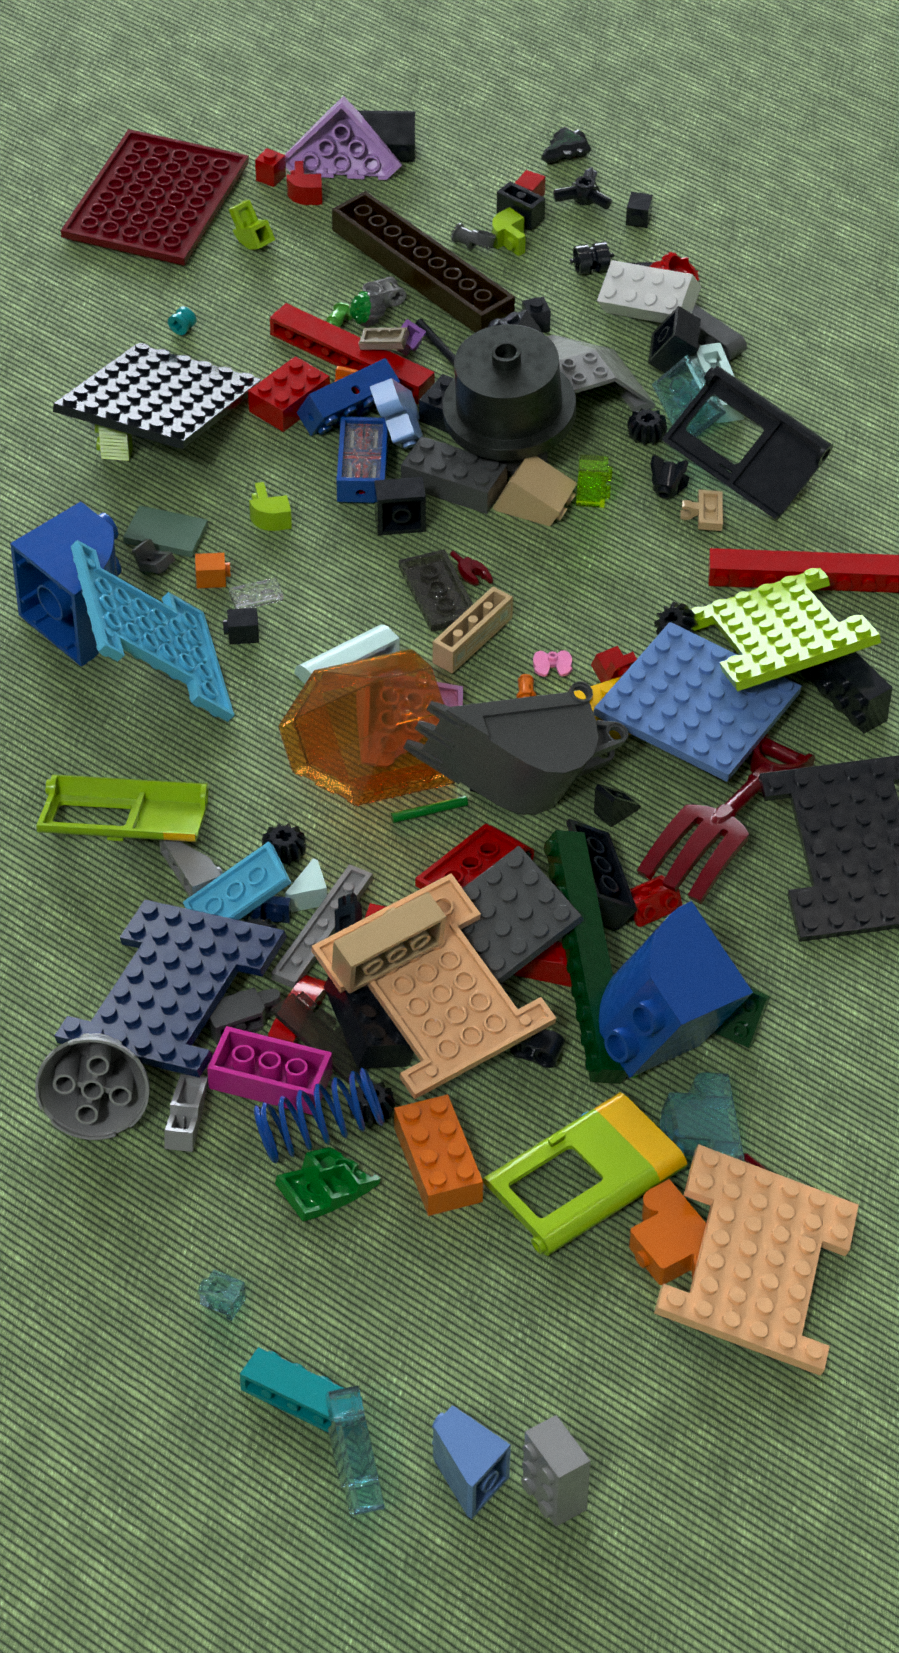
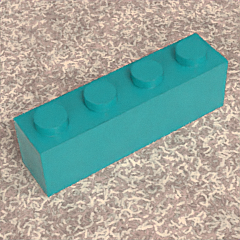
[240,1347,363,1440]

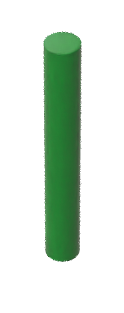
[391,796,468,823]

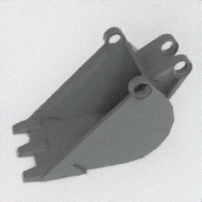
[403,681,628,815]

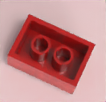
[248,356,330,432]

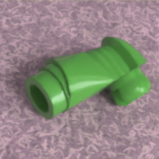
[326,302,352,328]

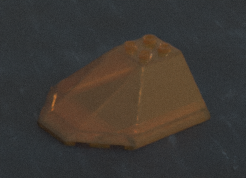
[278,649,455,806]

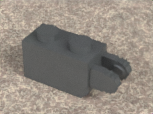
[206,987,281,1045]

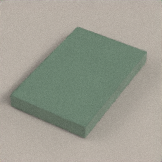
[123,506,208,557]

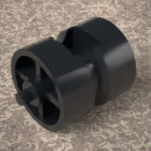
[570,242,614,275]

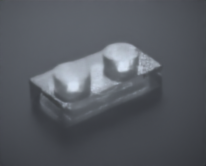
[229,577,283,609]

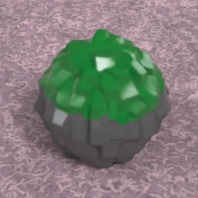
[349,290,386,327]

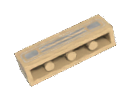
[433,586,513,674]

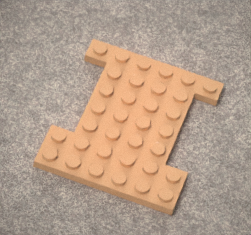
[311,874,556,1100]
[654,1144,859,1376]

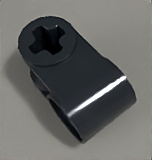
[510,1029,565,1068]

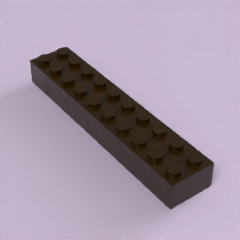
[332,191,515,333]

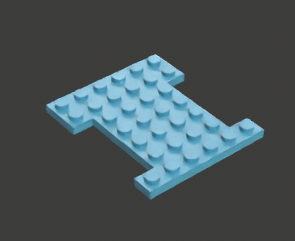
[71,540,235,722]

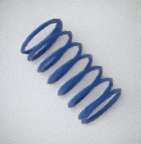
[254,1068,384,1164]

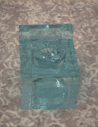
[198,1269,246,1321]

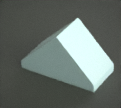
[285,858,327,912]

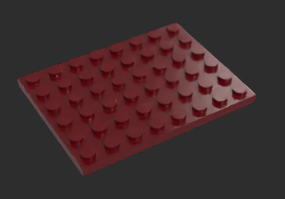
[61,129,249,265]

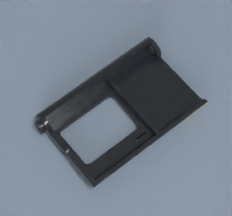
[661,366,833,520]

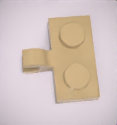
[680,490,723,531]

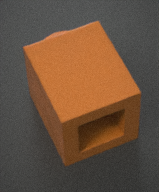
[195,553,231,588]

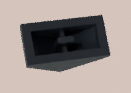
[594,784,641,827]

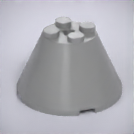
[35,1033,150,1140]

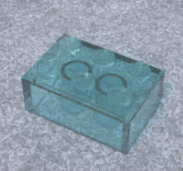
[652,355,726,437]

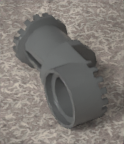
[451,223,496,249]

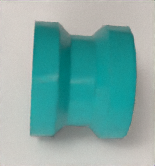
[168,306,197,335]

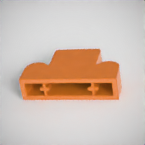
[629,1179,706,1285]

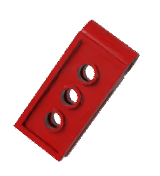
[415,823,534,889]

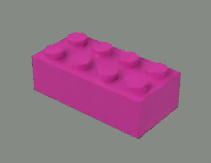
[207,1026,333,1115]

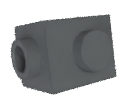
[132,539,176,574]

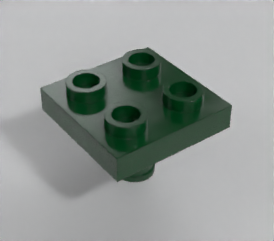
[714,988,770,1048]

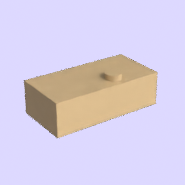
[332,892,446,994]

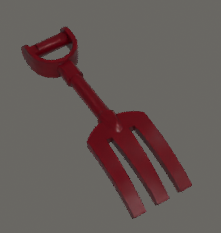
[637,734,815,905]

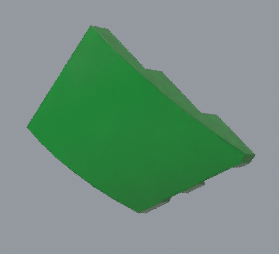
[275,1147,381,1222]

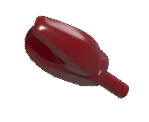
[450,551,493,586]

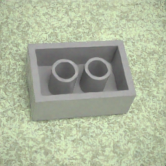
[521,1415,590,1526]

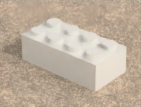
[597,260,701,323]

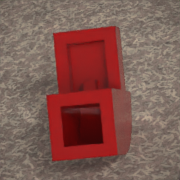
[286,161,322,205]
[591,645,637,683]

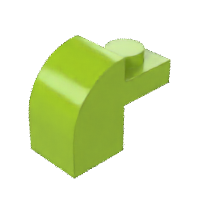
[228,200,275,250]
[492,207,526,257]
[249,482,292,531]

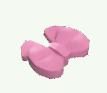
[533,650,572,677]

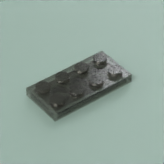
[399,549,473,632]

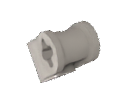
[362,276,406,308]

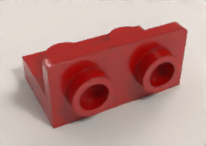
[630,875,682,927]

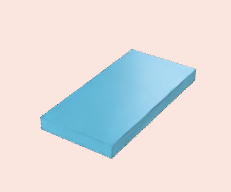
[183,841,292,920]

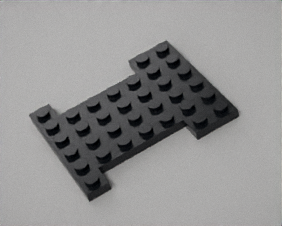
[759,755,899,942]

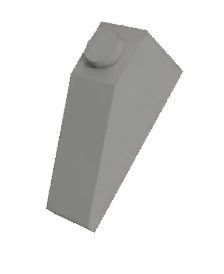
[159,840,223,897]

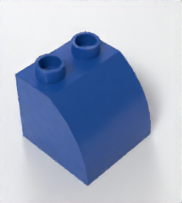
[10,502,122,667]
[599,901,753,1078]

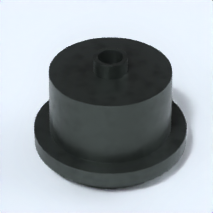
[443,324,576,460]

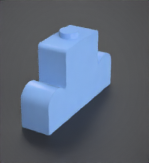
[370,378,423,449]

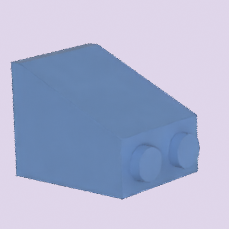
[432,1405,511,1519]

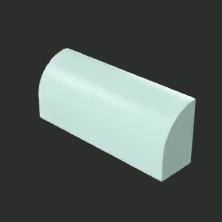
[295,624,399,697]

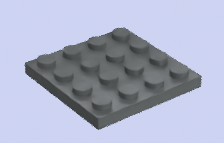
[461,846,584,985]

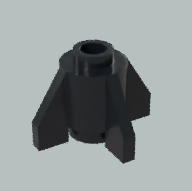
[650,455,690,499]

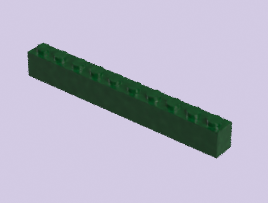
[544,830,628,1084]

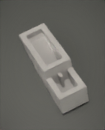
[164,1074,208,1152]

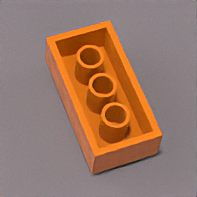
[394,1094,483,1216]

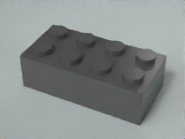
[401,436,508,514]

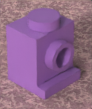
[396,319,426,356]

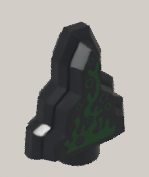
[541,127,591,164]

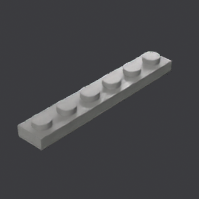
[271,864,373,988]

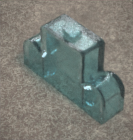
[660,1072,745,1162]
[326,1385,385,1517]

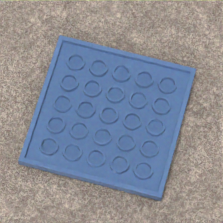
[593,622,802,782]

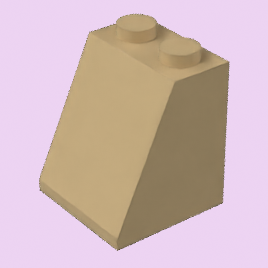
[492,456,577,526]

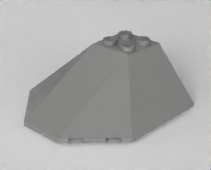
[547,334,655,412]

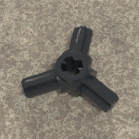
[553,167,612,209]

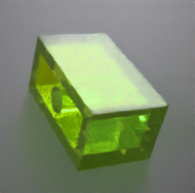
[576,454,613,508]

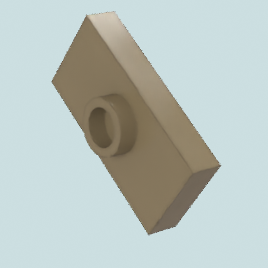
[359,328,409,350]

